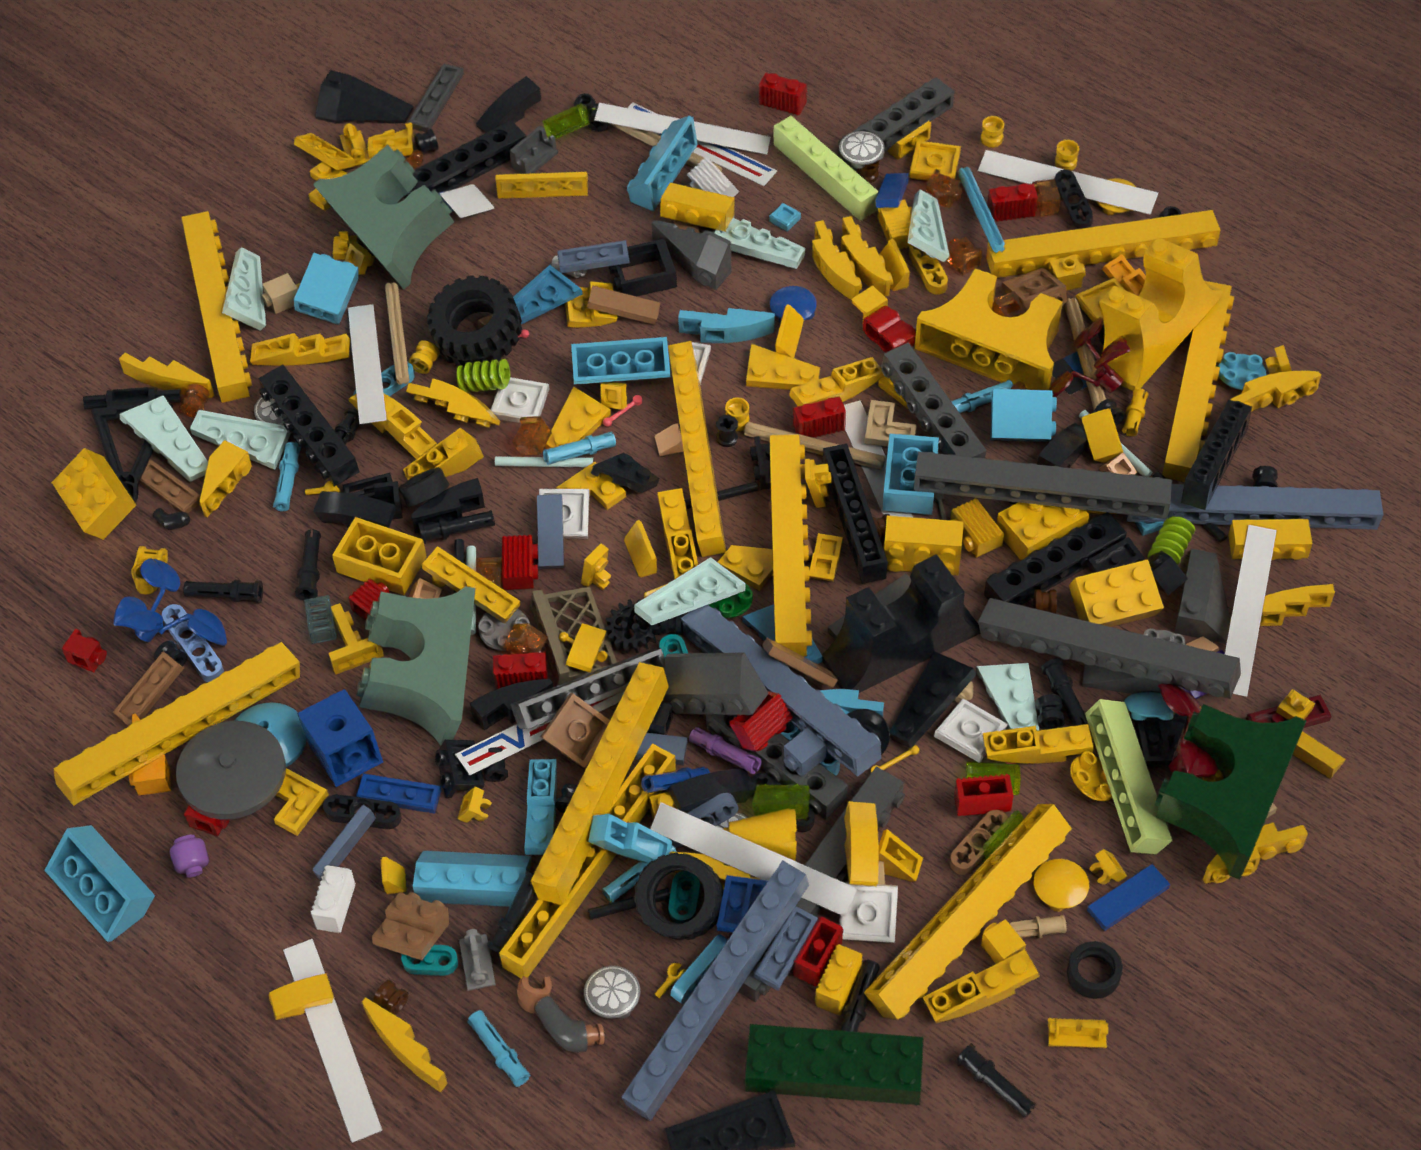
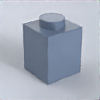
[783,728,826,777]

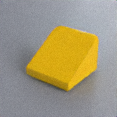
[381,857,407,894]

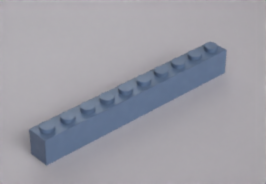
[1126,484,1383,530]
[681,605,882,776]
[622,860,809,1121]

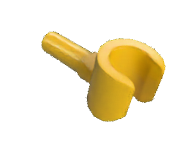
[305,481,340,495]
[655,963,687,999]

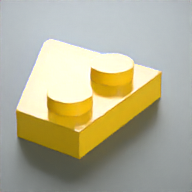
[718,545,773,591]

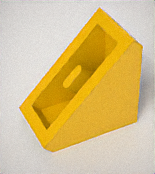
[878,829,923,882]

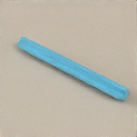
[958,167,1005,253]

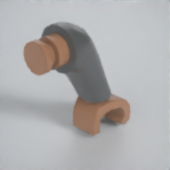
[517,976,604,1053]

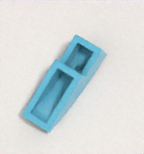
[588,814,672,863]

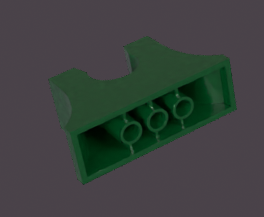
[1155,704,1307,880]

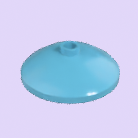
[234,703,307,767]

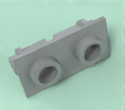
[459,929,496,991]

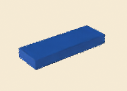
[876,173,909,208]
[356,773,442,814]
[1087,864,1170,931]

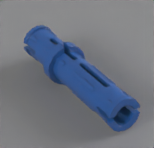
[641,767,710,793]

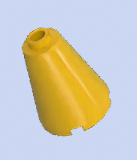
[723,808,797,861]

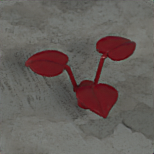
[1049,317,1131,397]
[1157,684,1218,777]

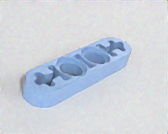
[162,604,224,682]

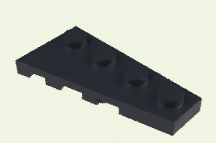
[890,651,976,749]
[665,1090,795,1150]

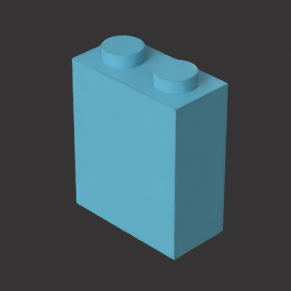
[294,253,359,325]
[990,389,1057,442]

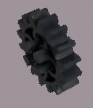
[605,599,661,653]

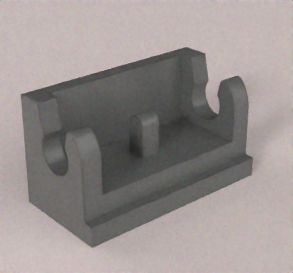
[510,126,558,174]

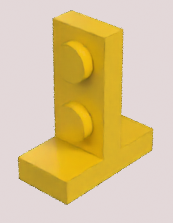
[328,603,384,675]

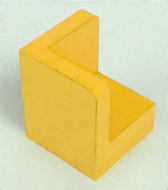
[852,286,888,320]

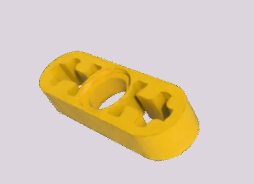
[909,244,948,295]

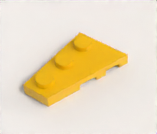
[746,344,820,390]

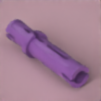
[689,727,762,774]

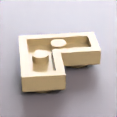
[865,400,916,447]

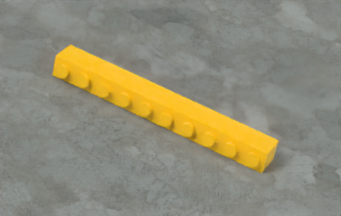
[986,210,1221,278]
[181,211,252,403]
[1162,281,1234,482]
[668,341,726,557]
[770,435,812,656]
[53,642,300,806]
[531,662,669,905]
[499,743,676,979]
[864,804,1072,1020]

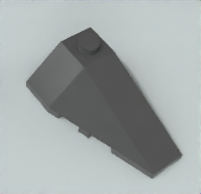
[652,220,731,290]
[1174,548,1230,644]

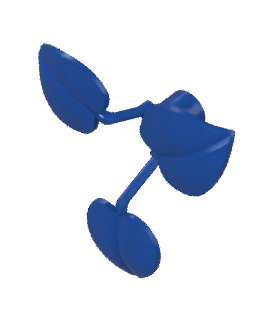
[114,558,227,646]

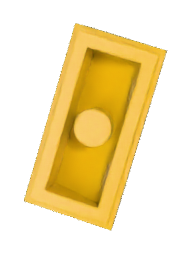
[888,121,931,160]
[879,239,910,291]
[775,305,804,358]
[1081,408,1123,463]
[624,520,657,578]
[1293,731,1346,779]

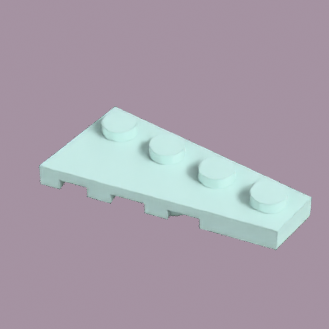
[907,190,949,262]
[714,217,805,269]
[222,247,266,331]
[120,396,208,482]
[190,410,291,470]
[634,557,746,625]

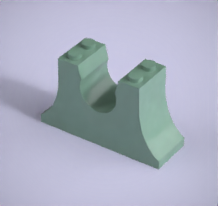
[313,145,454,289]
[356,586,475,745]

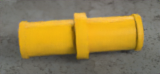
[1122,389,1149,437]

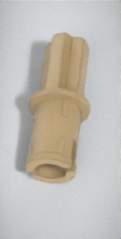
[1010,915,1067,939]

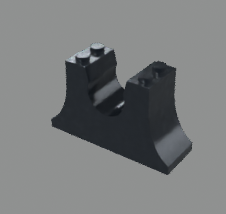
[822,554,981,693]

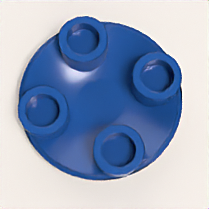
[770,286,817,323]

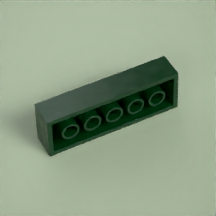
[745,1024,924,1105]

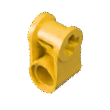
[131,546,168,595]

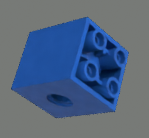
[297,689,383,787]

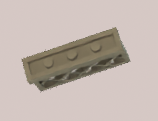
[530,587,617,686]

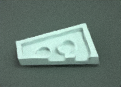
[976,663,1039,731]

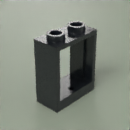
[608,239,677,297]

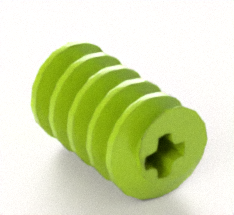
[457,359,510,393]
[1148,516,1195,565]

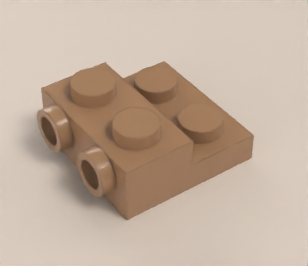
[1002,268,1067,314]
[540,693,610,768]
[372,892,449,960]

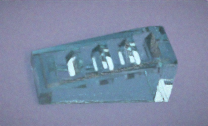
[304,595,337,644]

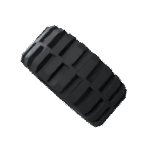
[427,275,522,367]

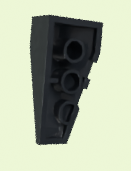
[315,70,414,124]

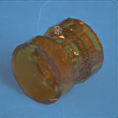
[179,384,210,418]

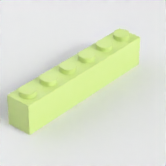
[774,116,878,221]
[1085,699,1172,854]

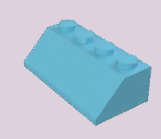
[627,116,698,212]
[571,337,670,384]
[44,825,155,942]
[413,851,532,907]

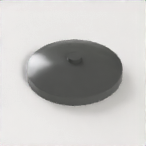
[176,721,286,820]

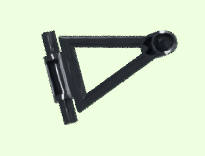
[83,387,182,503]

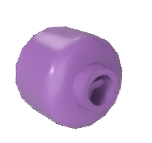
[170,835,209,877]

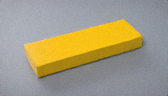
[294,133,355,170]

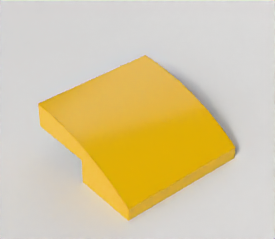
[565,281,617,327]

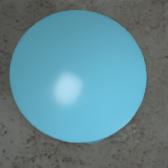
[1218,352,1266,390]
[1124,692,1174,720]

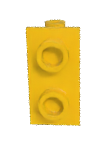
[339,123,370,166]
[1048,1018,1108,1048]

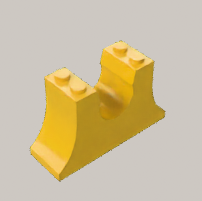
[1100,237,1222,391]
[915,268,1063,390]

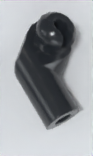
[153,508,190,530]

